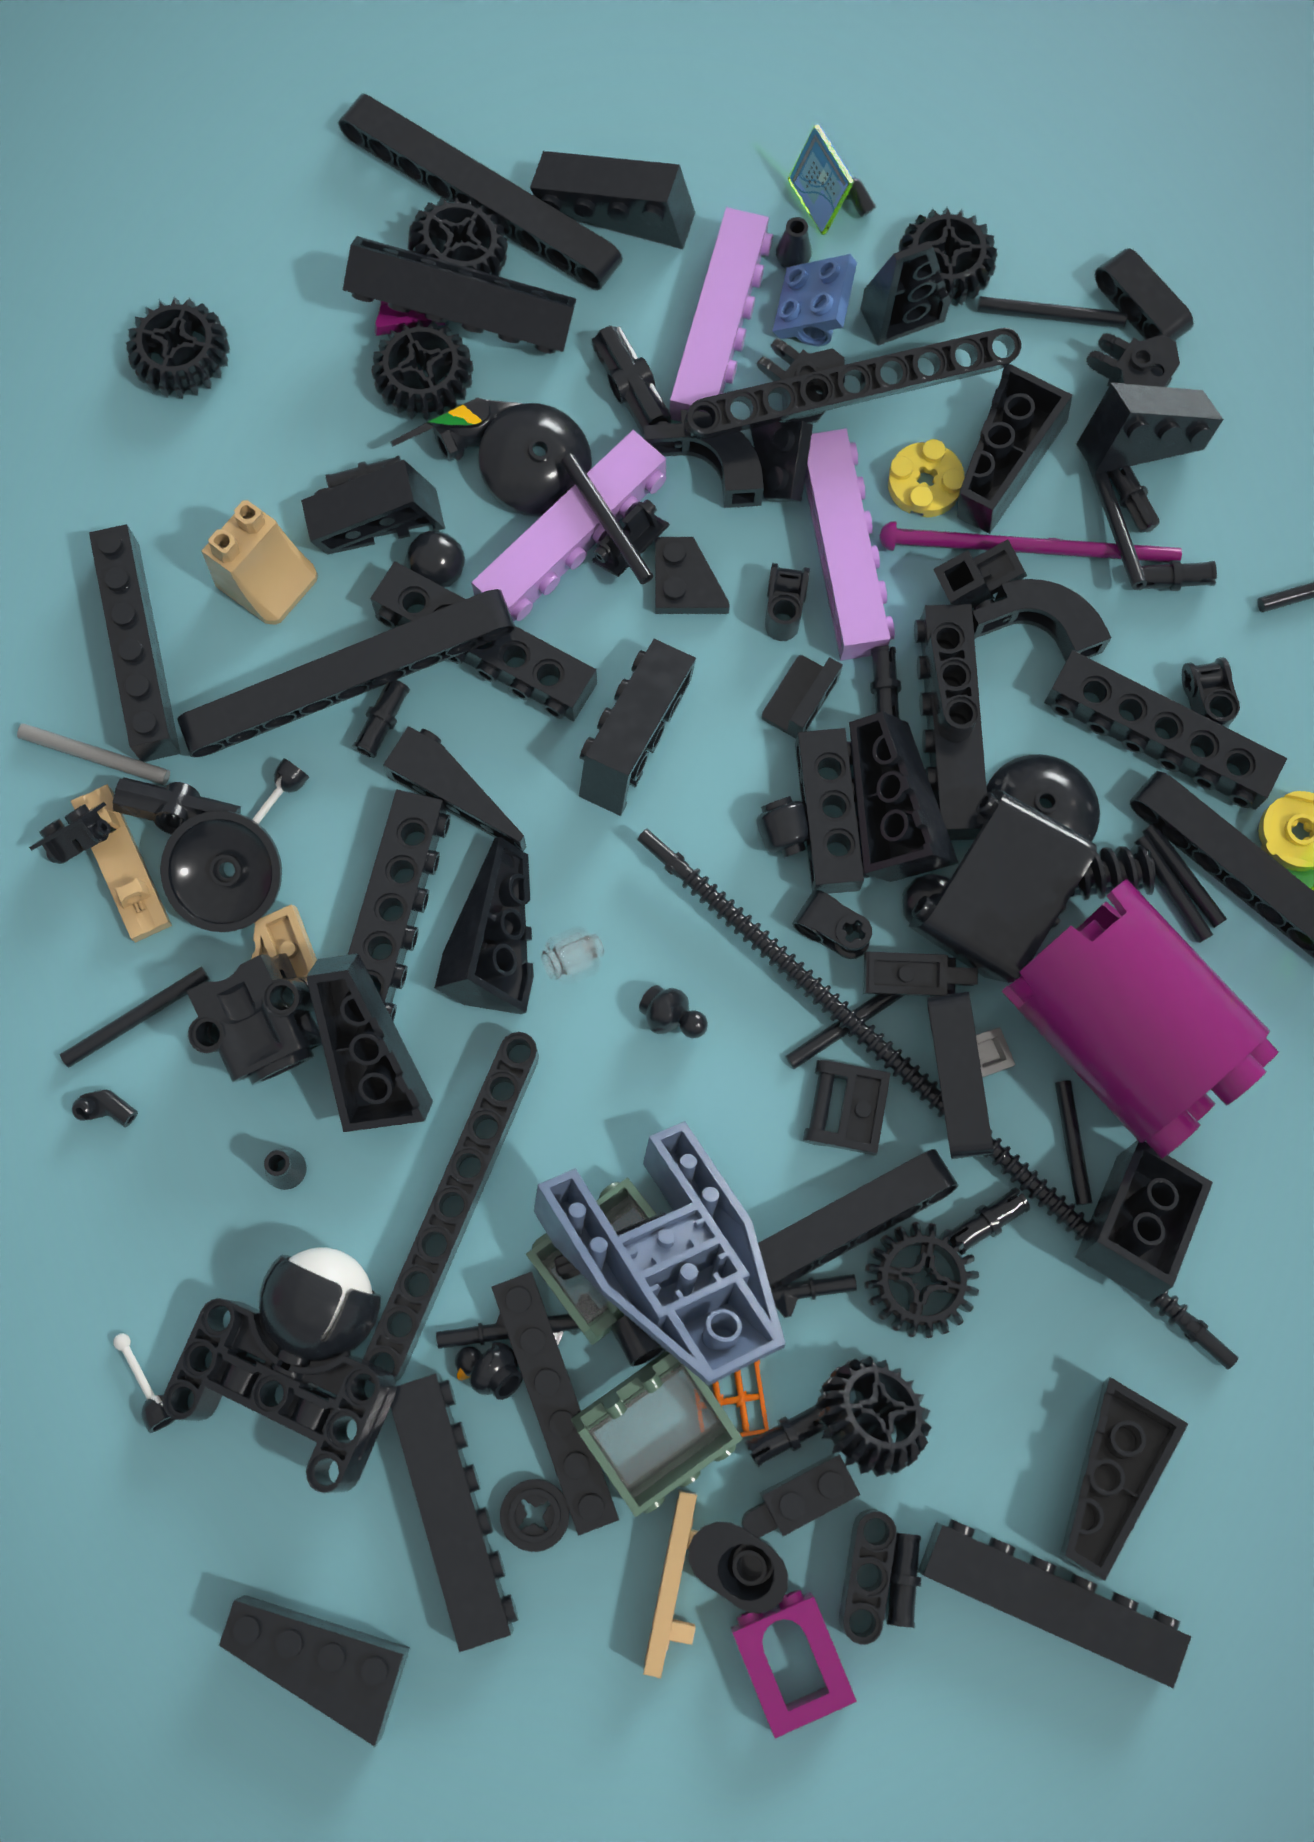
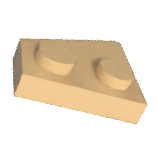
[251,904,317,977]

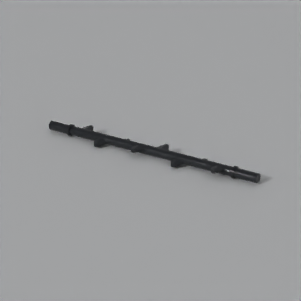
[436,1274,857,1349]

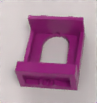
[730,1589,857,1738]

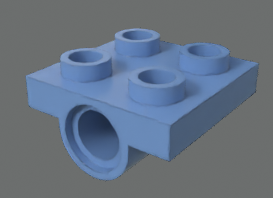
[773,254,857,346]

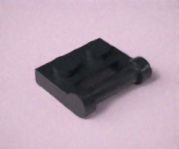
[803,1060,891,1155]

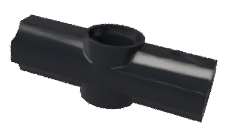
[592,325,671,435]
[112,777,241,835]

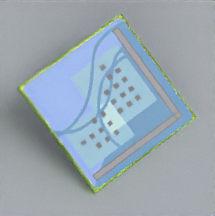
[788,124,854,235]

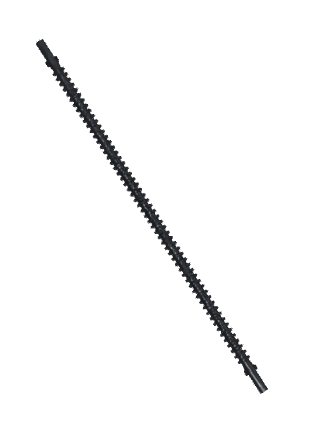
[637,828,1239,1370]

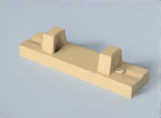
[71,784,172,943]
[643,1490,698,1678]

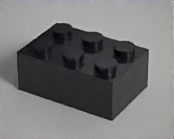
[1075,1140,1213,1302]

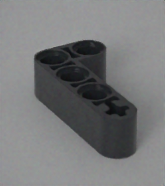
[927,992,993,1159]

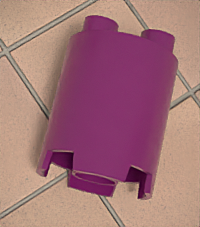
[1001,879,1279,1159]

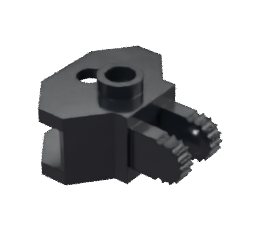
[1086,333,1180,387]
[756,338,845,424]

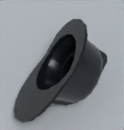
[689,1522,788,1613]

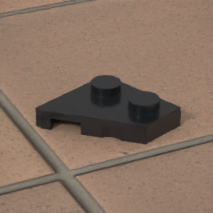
[750,421,813,502]
[655,537,730,614]

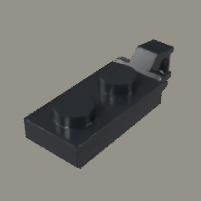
[863,952,978,996]

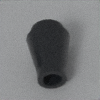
[776,217,812,269]
[264,1148,307,1190]

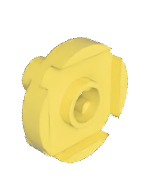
[888,439,965,517]
[1258,791,1314,871]

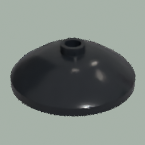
[478,403,592,516]
[986,754,1100,842]
[160,811,282,932]

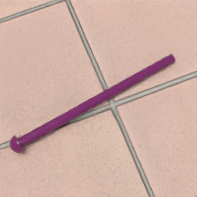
[880,521,1182,562]

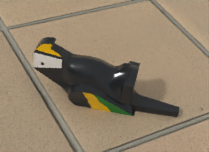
[390,397,525,461]

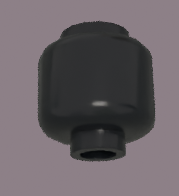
[756,796,809,858]

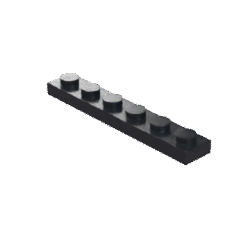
[491,1271,619,1536]

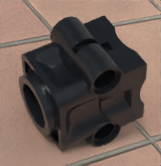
[186,953,322,1085]

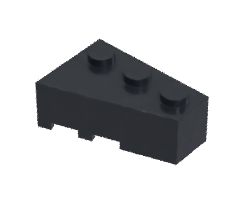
[1076,383,1223,474]
[301,460,445,555]

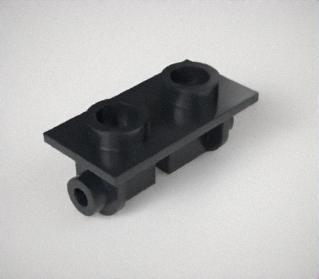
[592,499,670,577]
[29,802,111,864]

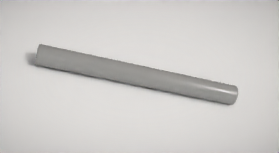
[17,723,170,785]

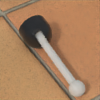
[252,758,309,824]
[113,1333,176,1433]

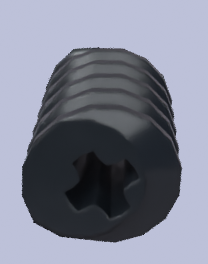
[1071,845,1156,900]

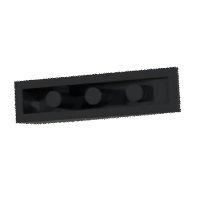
[383,726,526,851]

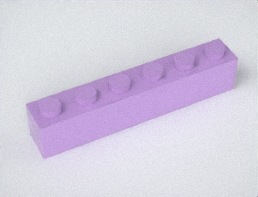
[670,207,773,421]
[805,429,895,661]
[471,430,666,621]

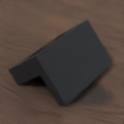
[761,655,843,739]

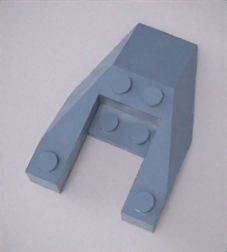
[533,1121,786,1385]

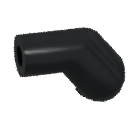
[841,176,876,217]
[72,1089,138,1127]

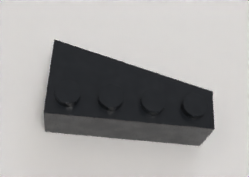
[530,151,695,249]
[957,364,1072,534]
[579,639,696,816]
[849,711,959,882]
[306,953,433,1132]
[1060,1377,1188,1581]
[219,1595,410,1747]

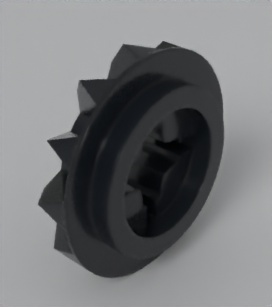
[500,1479,569,1552]

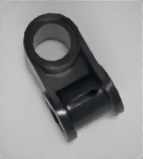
[765,563,810,641]
[1181,657,1240,728]
[792,889,872,959]

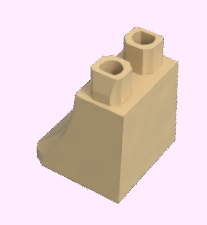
[201,500,318,625]

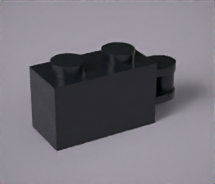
[741,1453,860,1538]

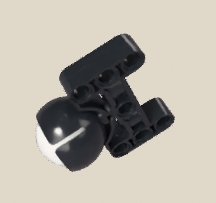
[163,1248,397,1493]

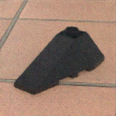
[860,241,951,346]
[434,836,534,1014]

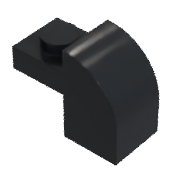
[933,539,1027,608]

